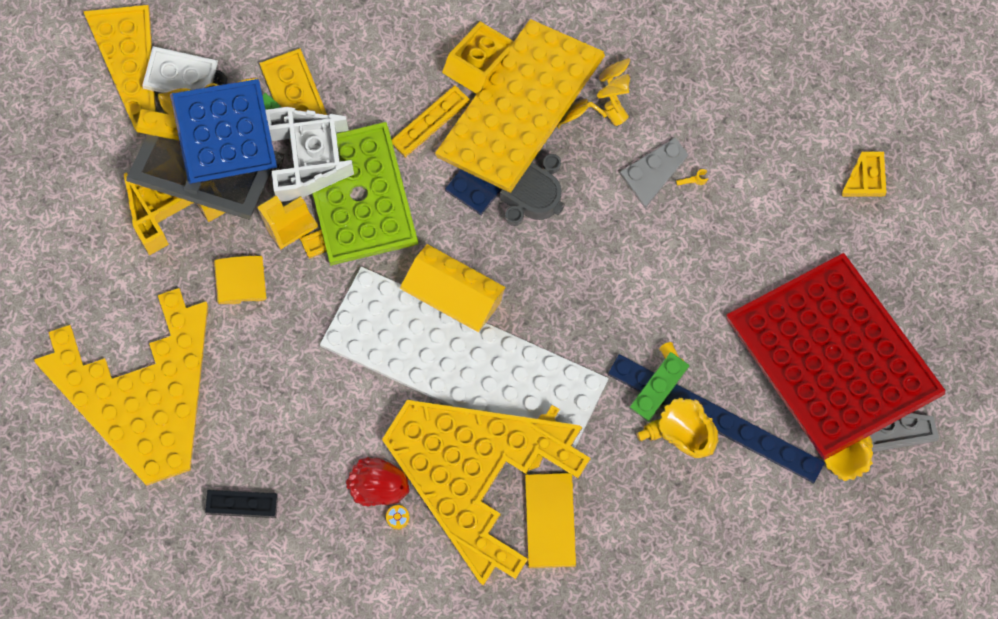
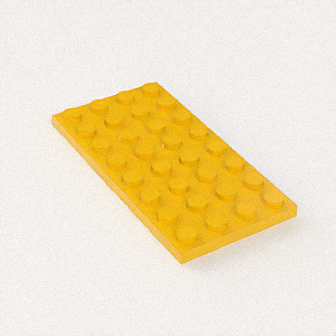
[435,19,605,193]

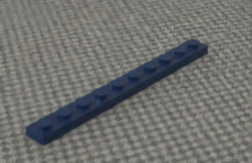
[608,354,825,484]

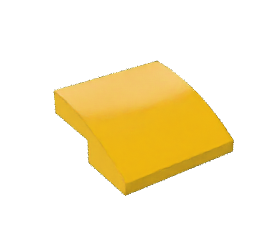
[214,256,266,304]

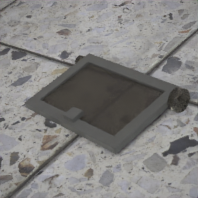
[126,134,285,220]

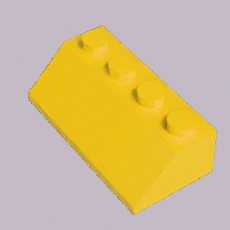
[400,244,505,333]

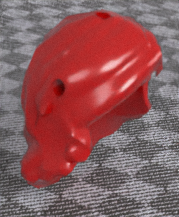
[346,457,410,507]

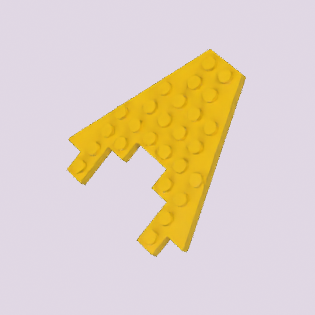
[34,288,208,486]
[382,400,591,585]

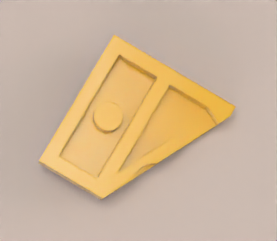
[842,152,887,197]

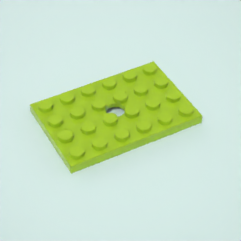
[313,122,419,266]

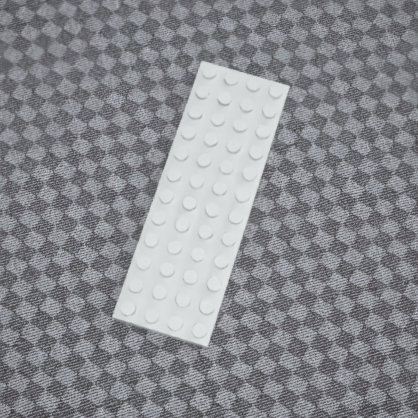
[320,267,609,448]

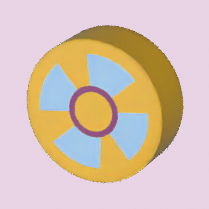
[386,505,410,530]

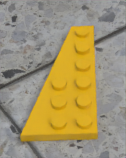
[83,5,156,130]

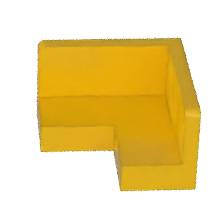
[257,195,318,250]

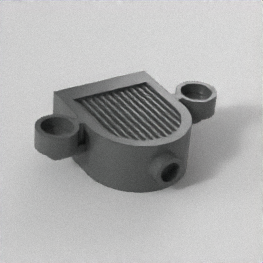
[500,154,565,226]

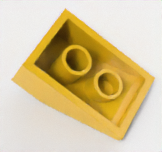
[442,21,514,94]

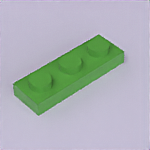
[630,352,690,422]

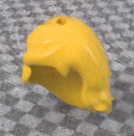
[658,398,718,458]
[824,436,873,481]

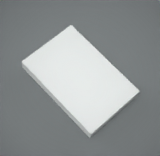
[143,46,218,93]

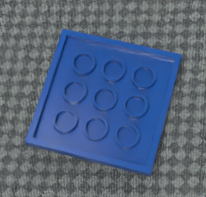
[170,79,277,184]

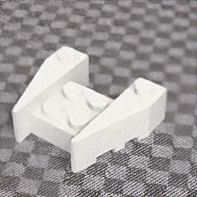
[265,107,354,202]

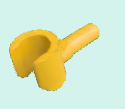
[676,169,709,186]

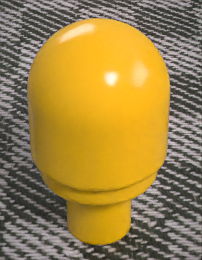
[636,419,663,441]

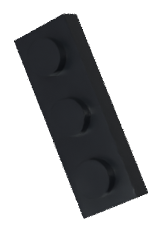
[205,490,278,518]

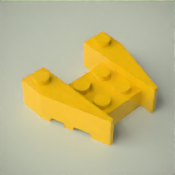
[124,149,225,256]

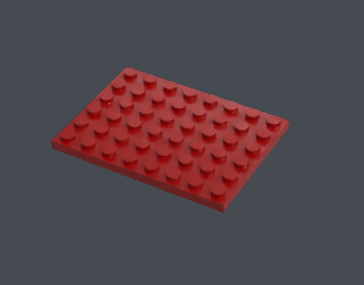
[726,253,946,460]

